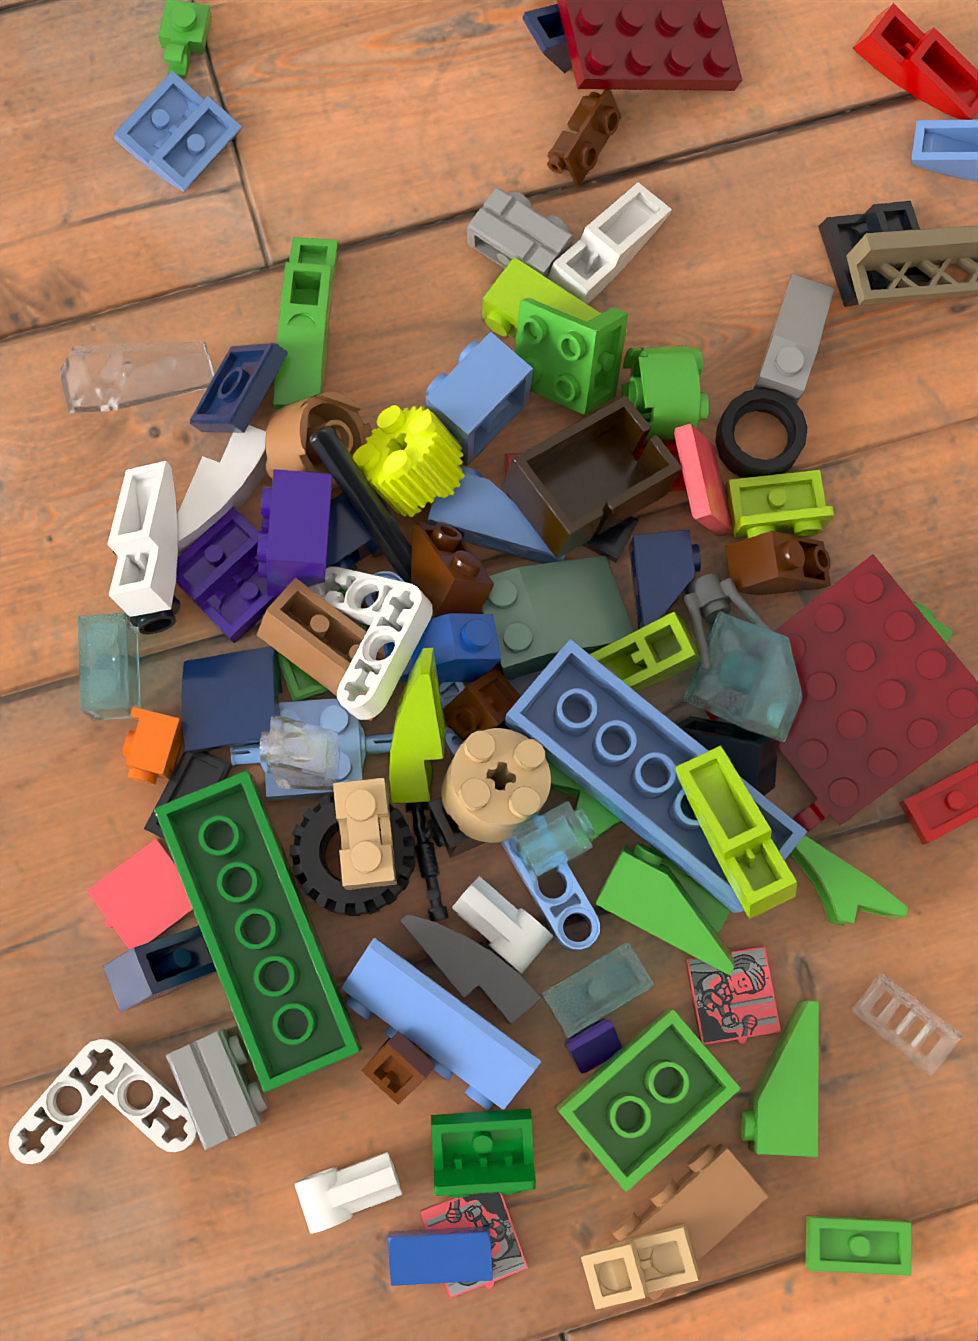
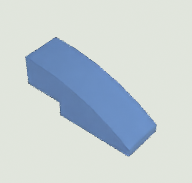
[911,120,978,182]

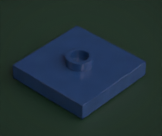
[190,343,288,433]

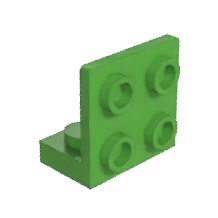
[515,298,629,415]

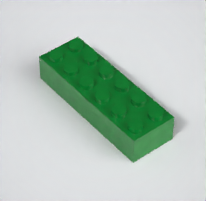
[154,770,363,1093]

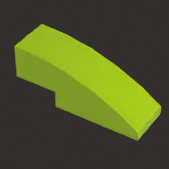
[389,648,446,804]
[675,746,797,919]

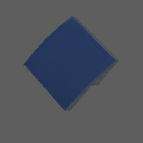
[182,646,283,753]

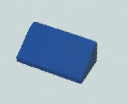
[388,1226,493,1286]

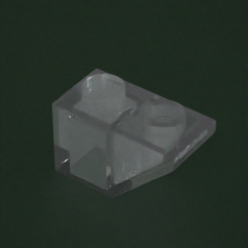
[260,716,341,790]

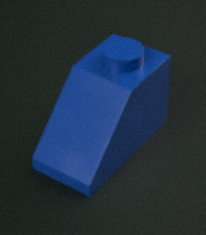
[383,613,502,682]

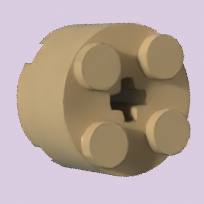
[441,728,551,843]

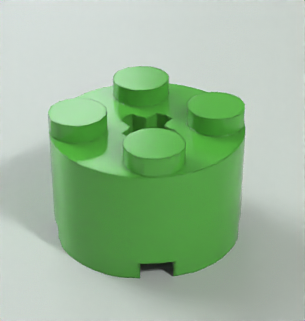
[621,345,709,441]

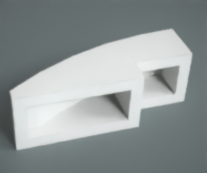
[547,182,672,305]
[177,425,268,556]
[107,461,178,617]

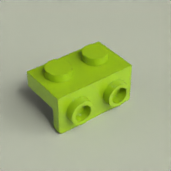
[726,470,834,538]

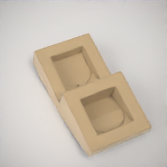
[581,1224,700,1310]

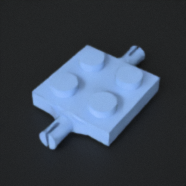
[231,698,393,801]

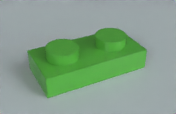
[805,1215,911,1276]

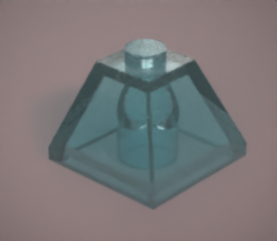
[683,611,803,742]

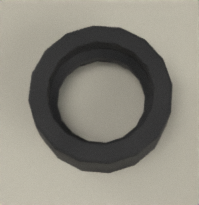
[715,388,808,478]

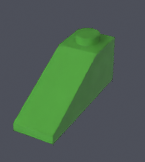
[596,843,735,975]
[740,1001,819,1157]

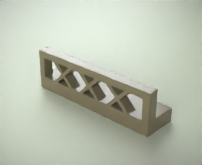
[846,225,978,306]

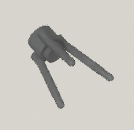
[683,573,771,671]

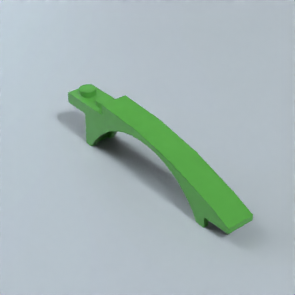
[548,760,908,926]

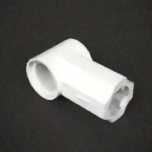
[452,876,553,974]
[294,1151,403,1233]

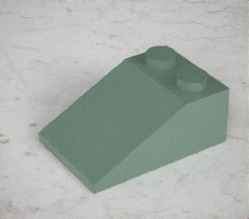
[479,555,634,681]

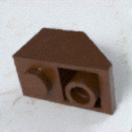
[411,523,495,619]
[725,530,831,596]

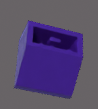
[257,469,332,596]

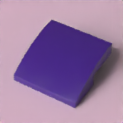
[176,507,279,643]

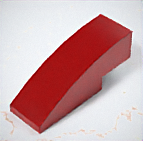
[853,3,978,120]

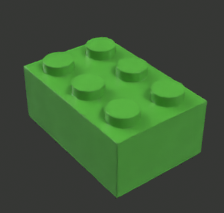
[555,1009,741,1192]

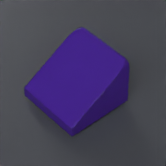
[564,1018,622,1074]

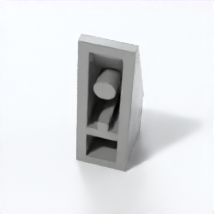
[752,274,835,404]

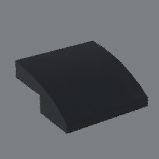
[818,201,931,307]

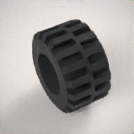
[290,795,416,916]

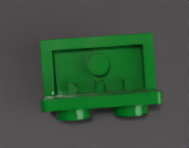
[431,1109,536,1198]

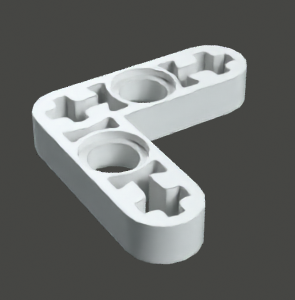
[309,567,433,720]
[9,1038,198,1164]

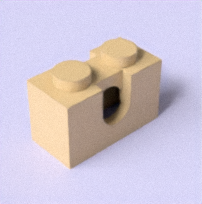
[333,778,397,890]

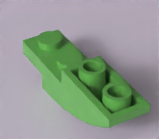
[273,237,339,410]

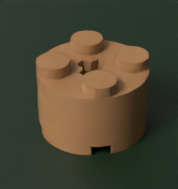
[265,391,373,490]

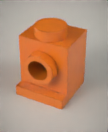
[123,707,184,785]

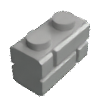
[467,187,573,278]
[166,1029,269,1150]

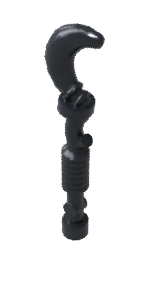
[405,801,449,922]

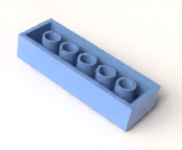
[505,639,808,914]

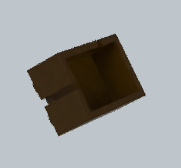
[502,395,682,559]

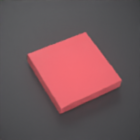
[674,424,733,537]

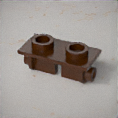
[547,90,621,187]

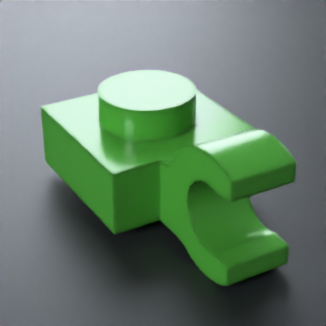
[158,0,212,79]

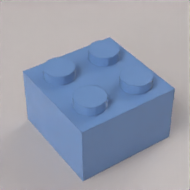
[426,332,533,465]

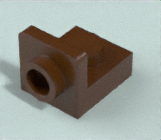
[443,667,521,742]
[361,1031,436,1105]

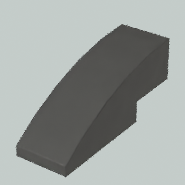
[400,914,541,1024]

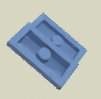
[114,71,242,192]

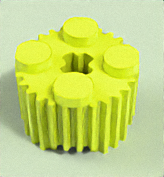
[353,405,465,517]

